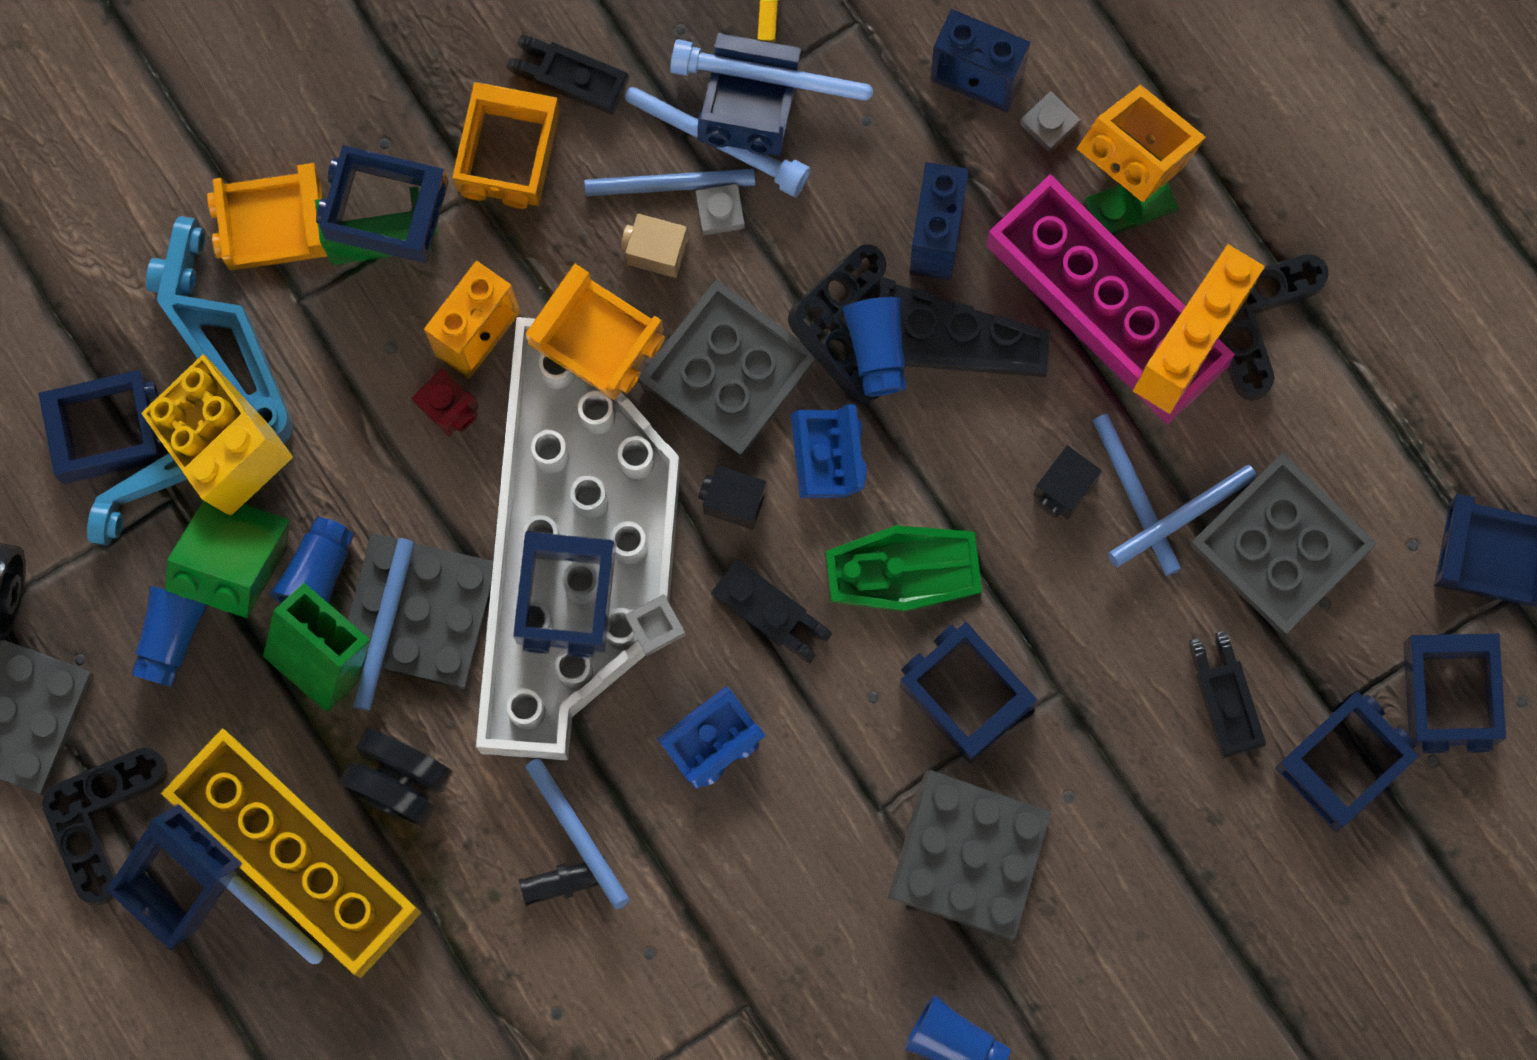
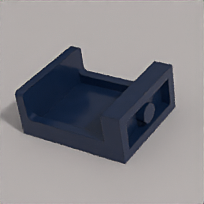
[697,33,801,156]
[1434,494,1537,608]

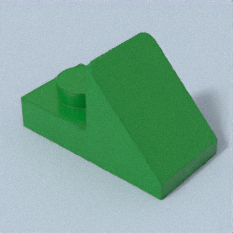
[1084,182,1179,236]

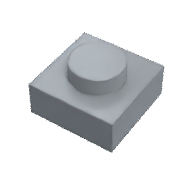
[1020,91,1081,153]
[696,184,745,236]
[625,594,686,656]

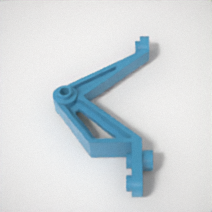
[87,216,293,546]

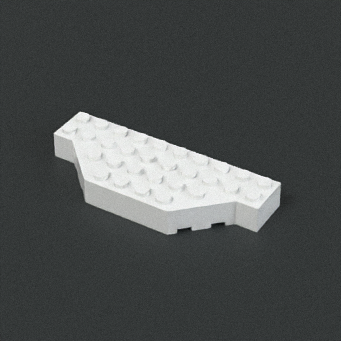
[476,317,681,760]

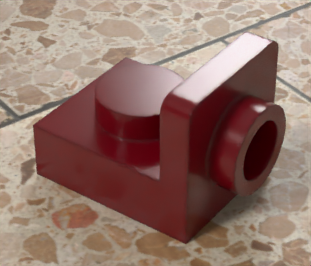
[411,368,479,437]

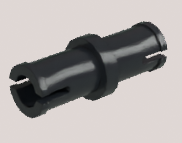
[518,855,606,907]

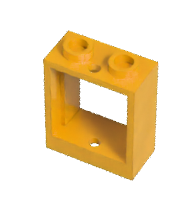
[452,82,560,209]
[1077,85,1206,202]
[424,260,520,379]

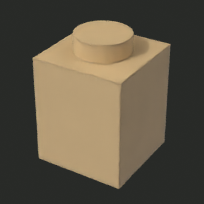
[621,213,688,278]

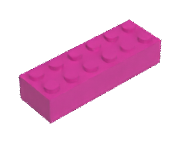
[986,174,1235,425]

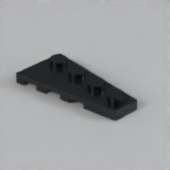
[880,277,1050,377]

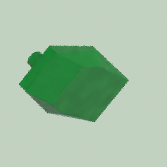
[824,525,982,612]

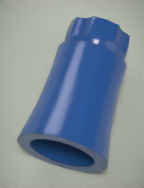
[842,297,906,397]
[269,517,354,604]
[132,585,208,687]
[904,994,1011,1060]

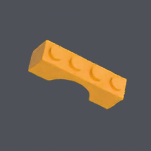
[1133,244,1265,414]

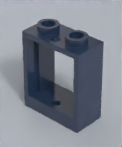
[930,9,1030,113]
[316,145,449,263]
[909,162,969,280]
[38,370,164,484]
[513,532,616,658]
[900,622,1038,763]
[1403,633,1506,754]
[1275,691,1419,832]
[106,804,242,950]

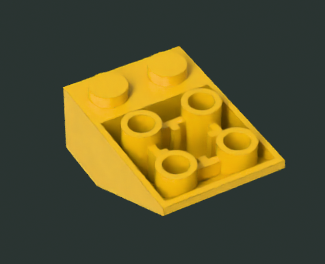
[141,354,293,516]

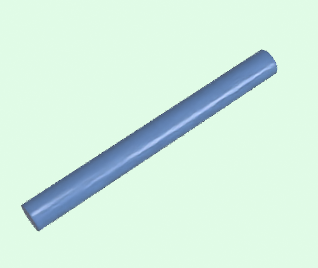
[585,169,755,197]
[1092,414,1181,576]
[1108,465,1257,568]
[353,538,415,711]
[526,758,630,910]

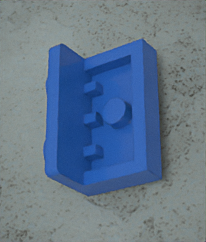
[790,404,867,498]
[657,686,766,789]

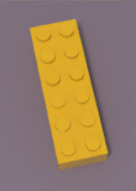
[161,728,422,978]

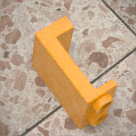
[207,163,327,271]
[525,264,665,401]

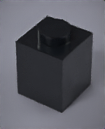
[1033,445,1102,520]
[698,464,767,530]

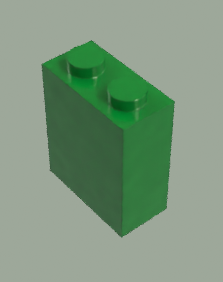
[165,501,290,618]
[263,583,370,713]

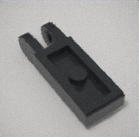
[506,34,630,115]
[711,559,832,664]
[1189,631,1266,759]

